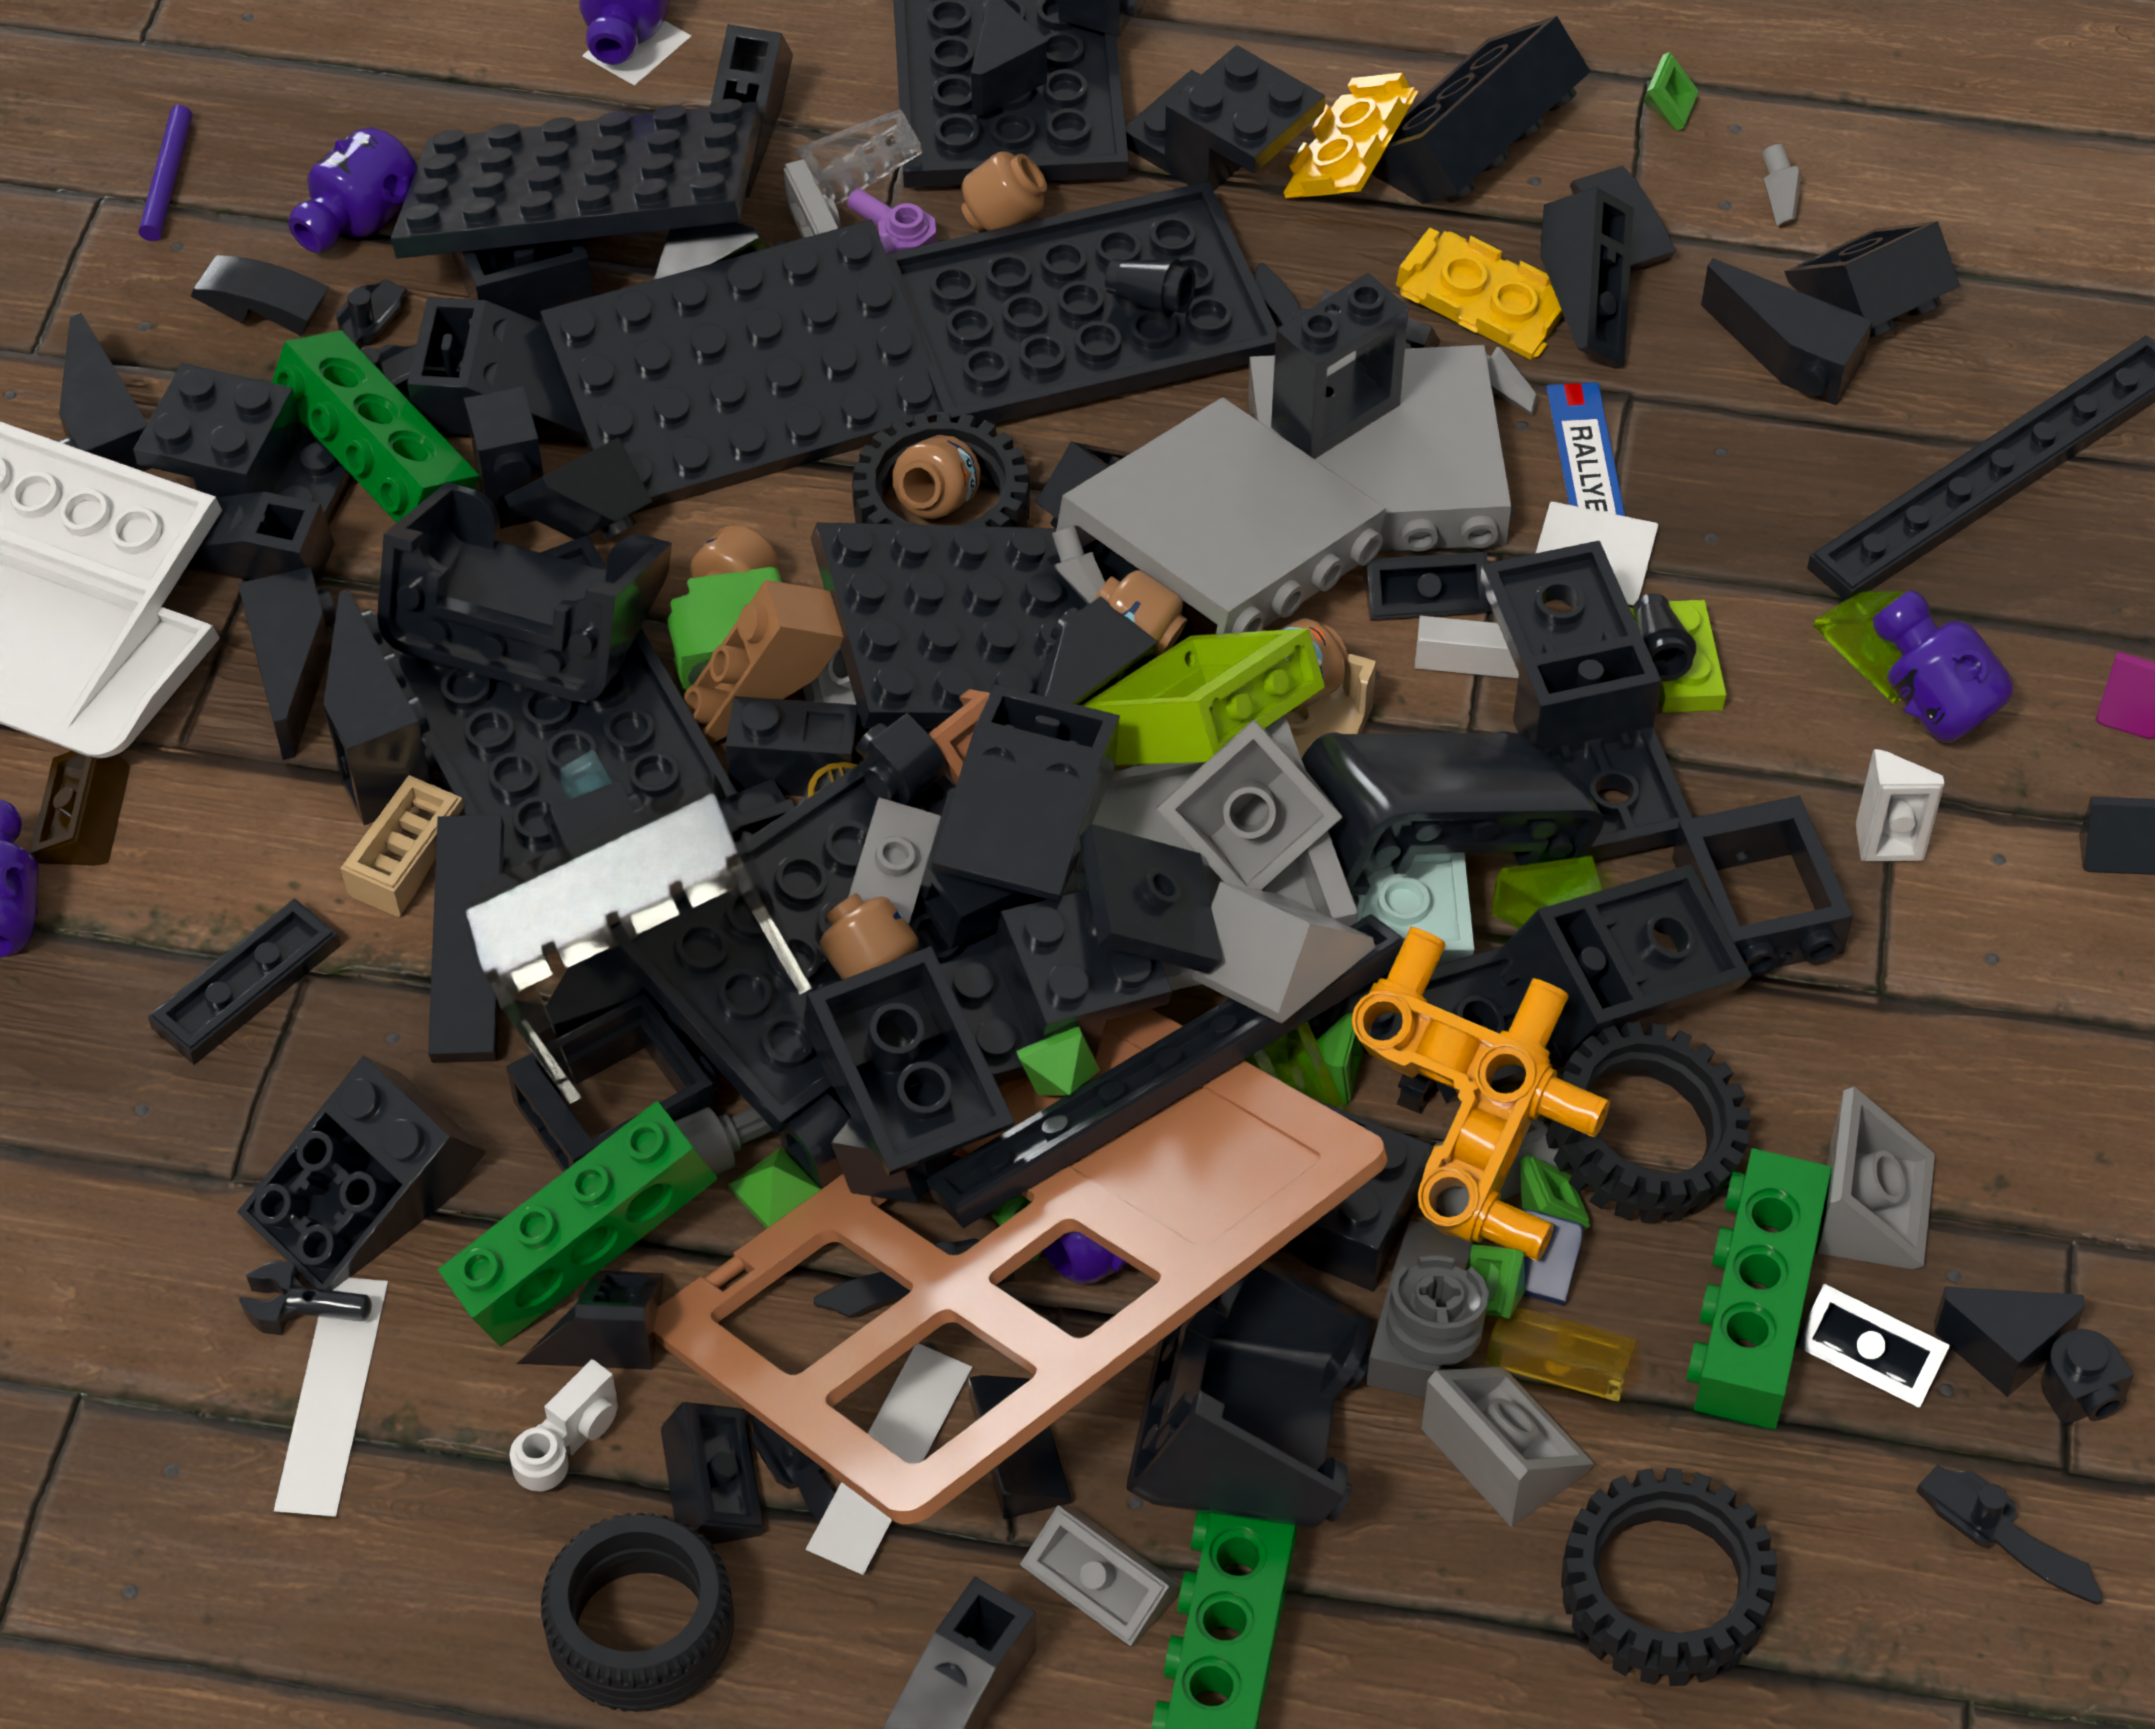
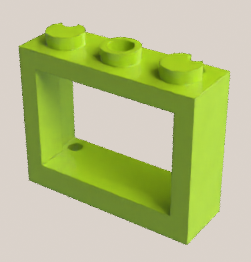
[1081,628,1325,765]

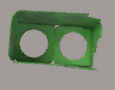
[667,567,782,697]

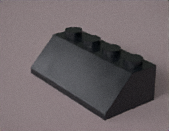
[1371,16,1591,204]

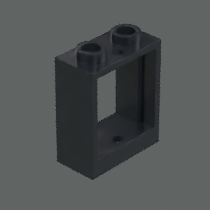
[1271,273,1409,459]
[1672,795,1853,976]
[506,992,719,1172]

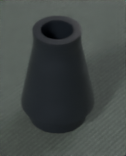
[1105,259,1196,317]
[1633,593,1696,682]

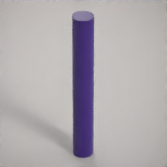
[138,105,193,241]

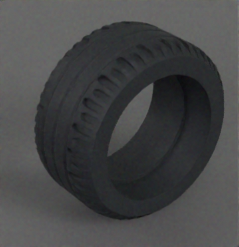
[541,1512,734,1712]

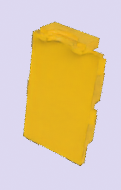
[1283,73,1418,199]
[1396,227,1564,360]

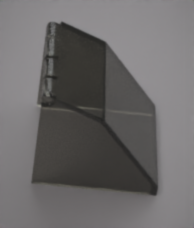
[466,773,811,1104]

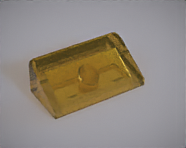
[1486,1306,1637,1402]

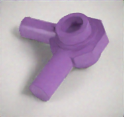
[847,188,936,254]

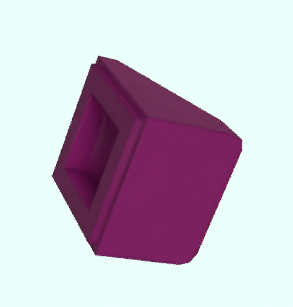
[2096,651,2155,739]

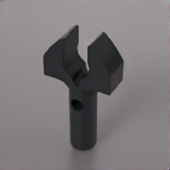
[239,1261,372,1335]

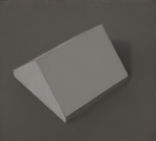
[1157,719,1342,890]
[1189,881,1376,1024]
[1817,1087,1935,1270]
[1421,1367,1595,1528]

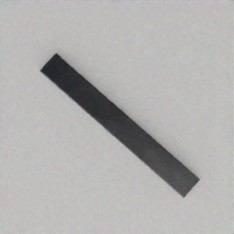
[1807,335,2155,605]
[926,914,1405,1228]

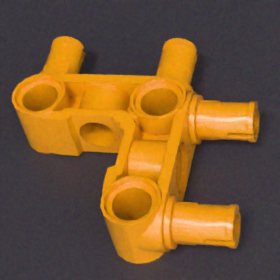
[1352,927,1610,1261]

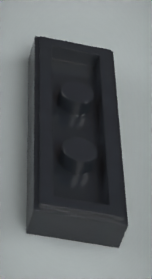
[148,898,341,1065]

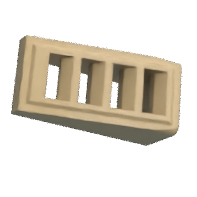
[340,775,464,917]

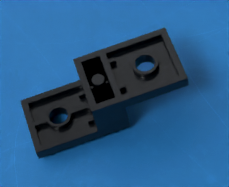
[1480,540,1692,864]
[1401,864,1752,1104]

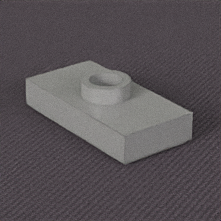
[784,159,841,238]
[848,797,941,924]

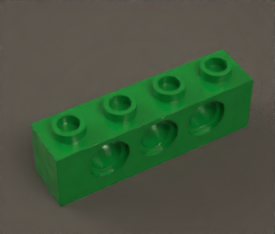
[271,330,480,523]
[437,1100,718,1347]
[1686,1148,1832,1430]
[1151,1511,1298,1729]

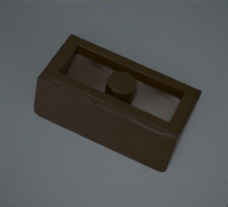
[30,751,129,866]

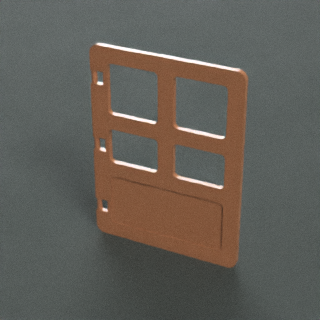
[654,1009,1387,1524]

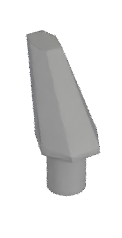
[1762,144,1802,227]
[1486,347,1537,416]
[1051,525,1105,604]

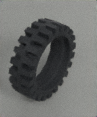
[852,412,1030,528]
[1544,1022,1751,1223]
[1561,1468,1778,1686]

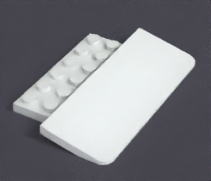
[0,422,222,758]

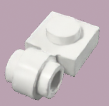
[509,1359,619,1492]

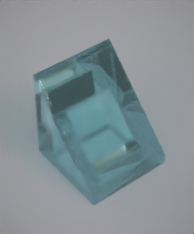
[560,750,612,800]

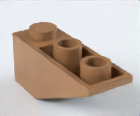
[683,580,843,746]

